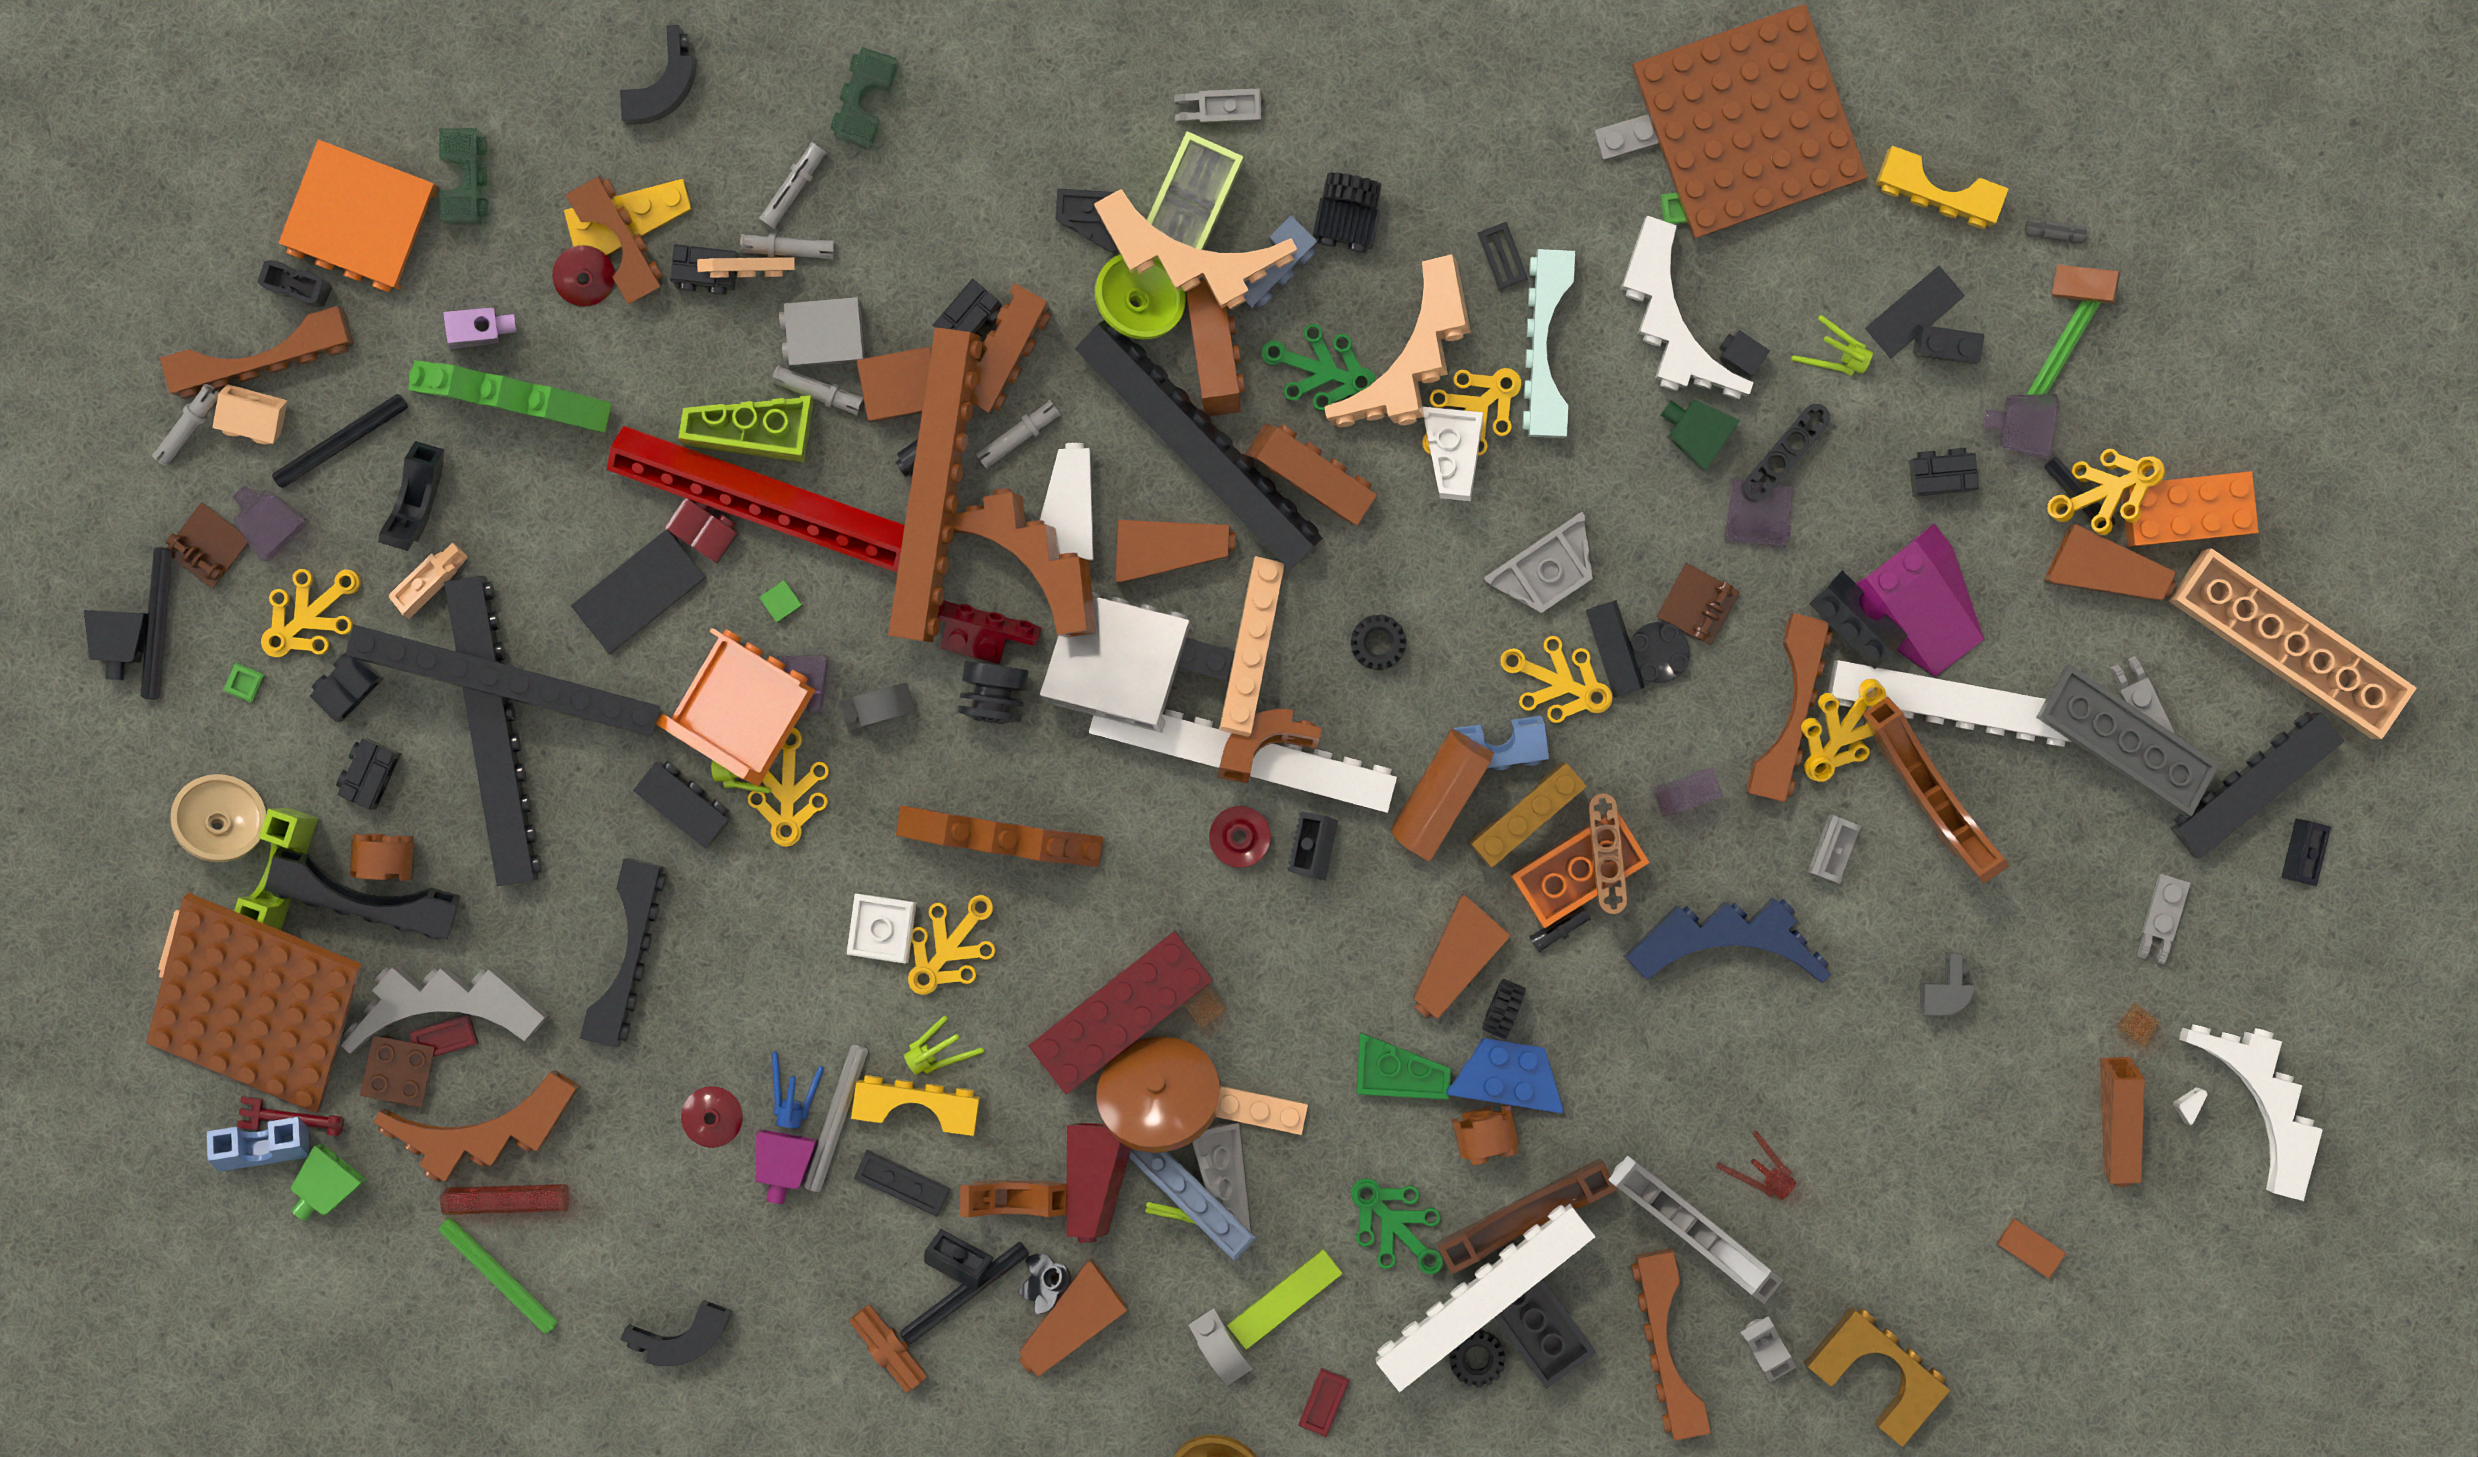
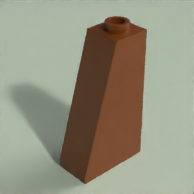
[1115,520,1235,583]
[2043,524,2176,601]
[1413,894,1511,1019]
[2100,1057,2145,1187]
[1019,1258,1128,1377]

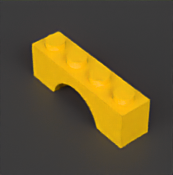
[1875,146,2009,229]
[851,1075,980,1136]

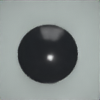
[1630,622,1690,683]

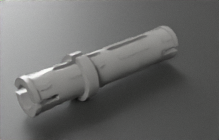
[759,142,827,229]
[740,233,835,260]
[771,365,864,416]
[152,384,220,466]
[976,399,1061,470]

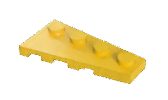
[564,179,692,256]

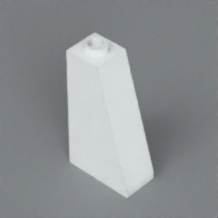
[1040,443,1094,561]

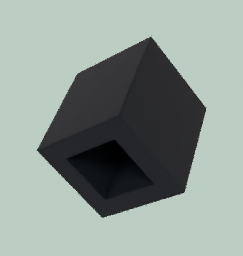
[1719,330,1770,379]

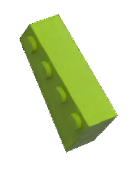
[678,395,814,463]

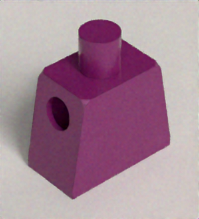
[756,1129,818,1204]

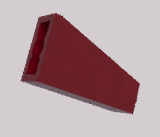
[1066,1123,1131,1243]

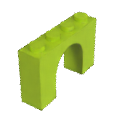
[234,808,318,930]

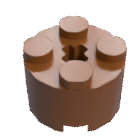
[349,833,415,880]
[1452,1105,1520,1165]

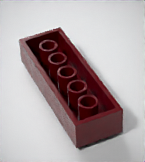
[1028,930,1213,1095]

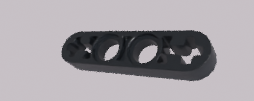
[1742,404,1830,503]

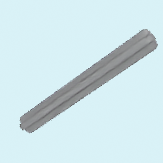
[804,1044,868,1192]

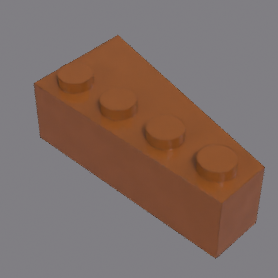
[1245,424,1377,526]

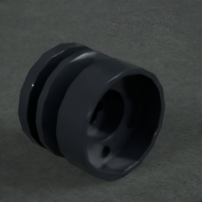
[957,661,1029,724]

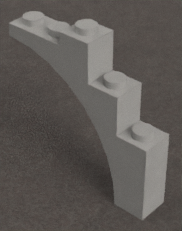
[341,966,550,1054]
[1608,1156,1783,1304]

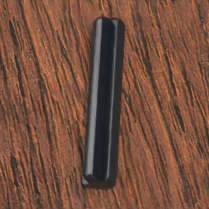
[2044,457,2116,529]

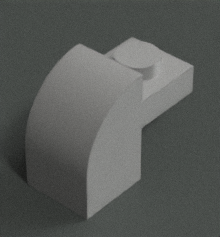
[1189,1308,1253,1386]
[1741,1317,1796,1383]

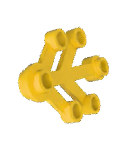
[1422,368,1521,456]
[2047,449,2165,535]
[261,569,361,657]
[1500,636,1612,723]
[1801,679,1886,782]
[747,727,829,847]
[908,895,996,995]

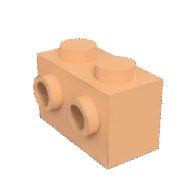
[213,384,288,444]

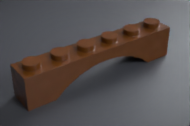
[1436,1158,1618,1275]

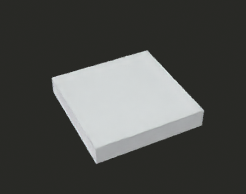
[846,894,917,964]

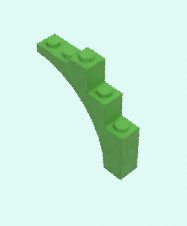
[408,360,612,433]

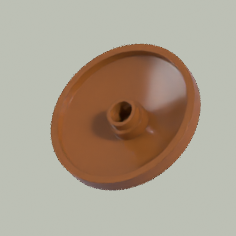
[1096,1037,1221,1153]

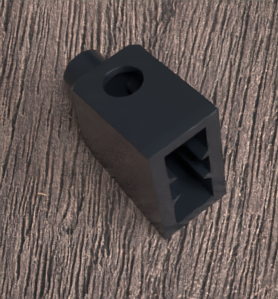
[84,610,148,680]

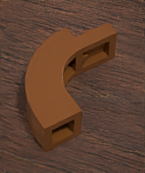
[1217,709,1322,783]
[960,1180,1067,1217]

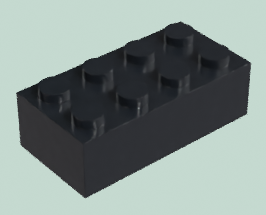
[1494,1278,1596,1389]

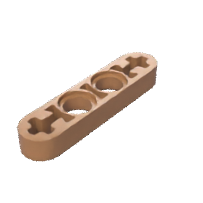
[1588,793,1627,914]

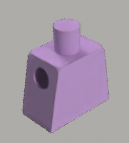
[443,308,516,350]

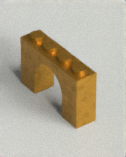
[1468,762,1587,868]
[1804,1307,1950,1447]

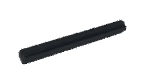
[272,394,408,488]
[141,547,172,700]
[900,1242,1029,1345]

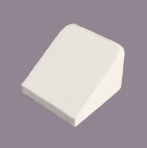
[2172,1087,2208,1126]

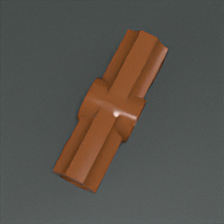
[849,1303,927,1393]

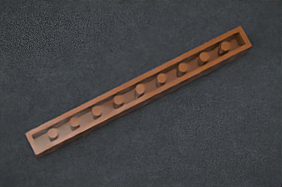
[888,327,982,642]

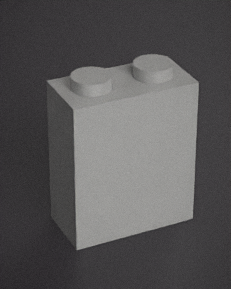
[779,297,865,368]

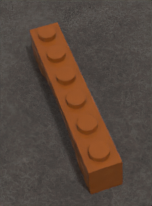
[160,306,354,399]
[1746,613,1832,802]
[1631,1248,1711,1441]

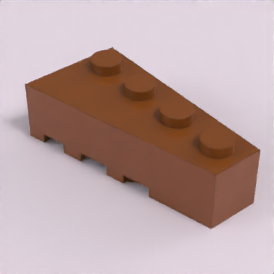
[1186,279,1245,417]
[970,283,1052,415]

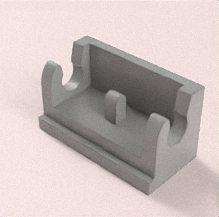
[1808,815,1862,884]

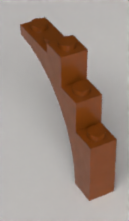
[951,488,1096,638]
[1863,697,2009,884]
[896,805,1103,867]
[373,1070,580,1182]

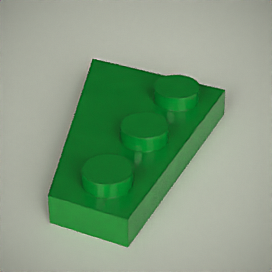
[1356,1032,1451,1099]

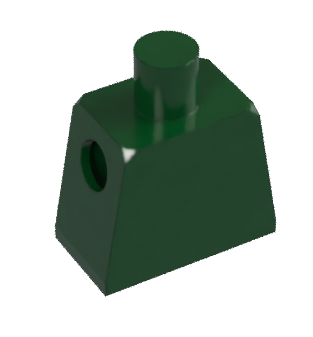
[1660,400,1739,471]

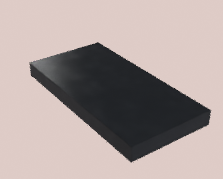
[571,529,706,654]

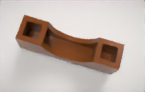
[566,175,664,304]

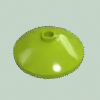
[1095,254,1186,339]

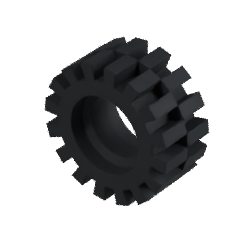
[1322,172,1382,209]
[1351,614,1406,670]
[1482,978,1526,1039]
[1449,1329,1506,1388]

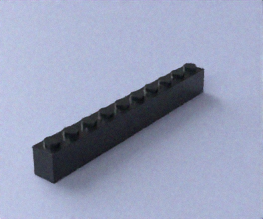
[1075,320,1323,570]
[444,576,542,887]
[345,624,660,737]

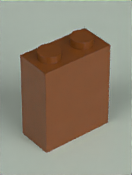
[857,347,932,423]

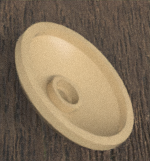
[170,774,266,862]

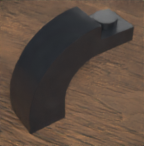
[620,25,697,125]
[378,441,445,551]
[621,1300,732,1366]

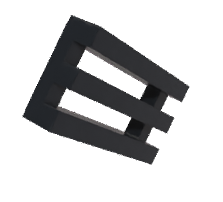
[1477,222,1528,291]

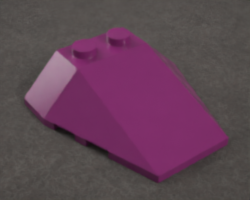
[1856,523,1984,677]

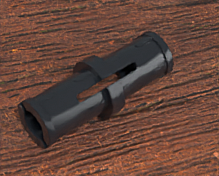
[1529,905,1591,953]

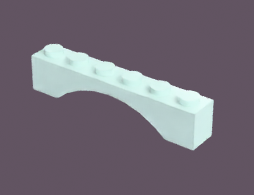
[1522,249,1575,438]

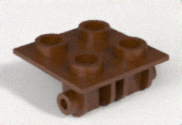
[166,502,250,589]
[1657,563,1740,646]
[360,1035,434,1107]

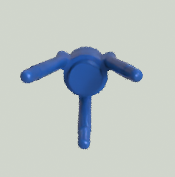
[772,1051,824,1128]

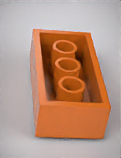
[2122,471,2259,547]
[1509,812,1650,928]

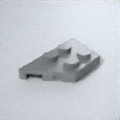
[1483,512,1593,613]

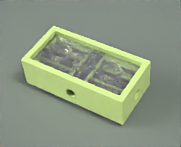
[1147,131,1243,250]

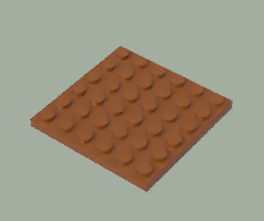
[1631,3,1868,240]
[146,892,362,1113]

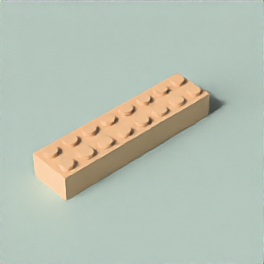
[2168,548,2417,739]

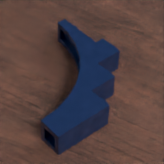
[1624,898,1831,983]

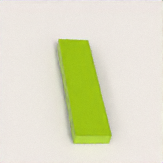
[1227,1249,1343,1350]

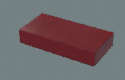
[409,1014,478,1058]
[1298,1368,1350,1437]

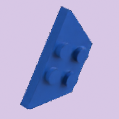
[1446,1038,1563,1113]

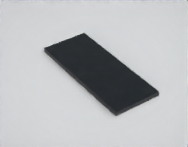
[1865,265,1965,359]

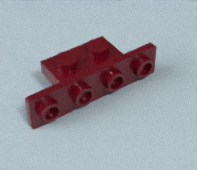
[937,600,1042,664]

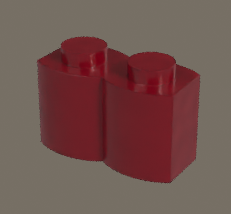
[665,498,739,563]

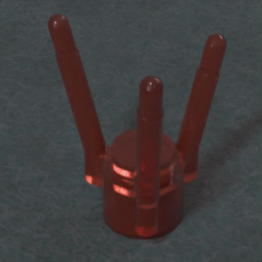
[1716,1131,1796,1200]

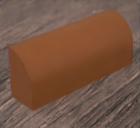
[1391,728,1494,862]

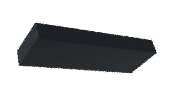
[1586,600,1645,697]
[854,1150,951,1217]

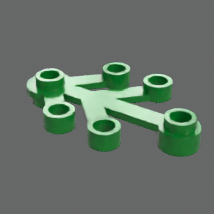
[1262,324,1376,411]
[1351,1178,1443,1274]

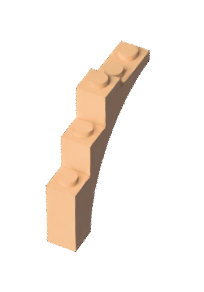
[1094,189,1297,309]
[1325,254,1471,427]

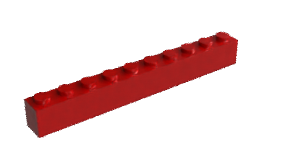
[606,426,905,573]

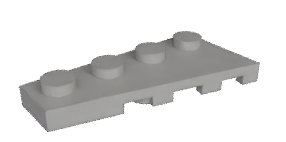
[1193,1123,1251,1232]

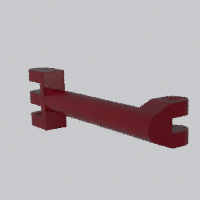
[237,1096,344,1136]

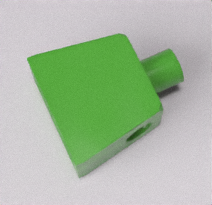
[291,1143,367,1221]

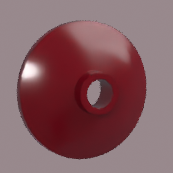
[552,245,615,307]
[1209,806,1271,868]
[681,1086,743,1148]

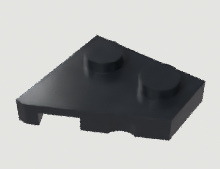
[1056,189,1116,253]

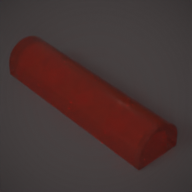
[440,1184,569,1215]

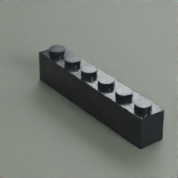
[2171,712,2344,858]

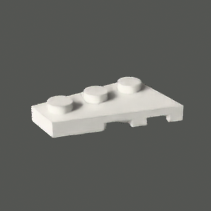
[1423,407,1483,501]

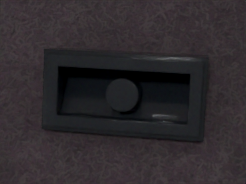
[2281,818,2331,886]
[924,1229,993,1290]

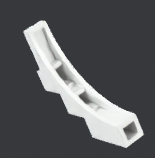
[1621,216,1753,400]
[2179,1024,2323,1201]

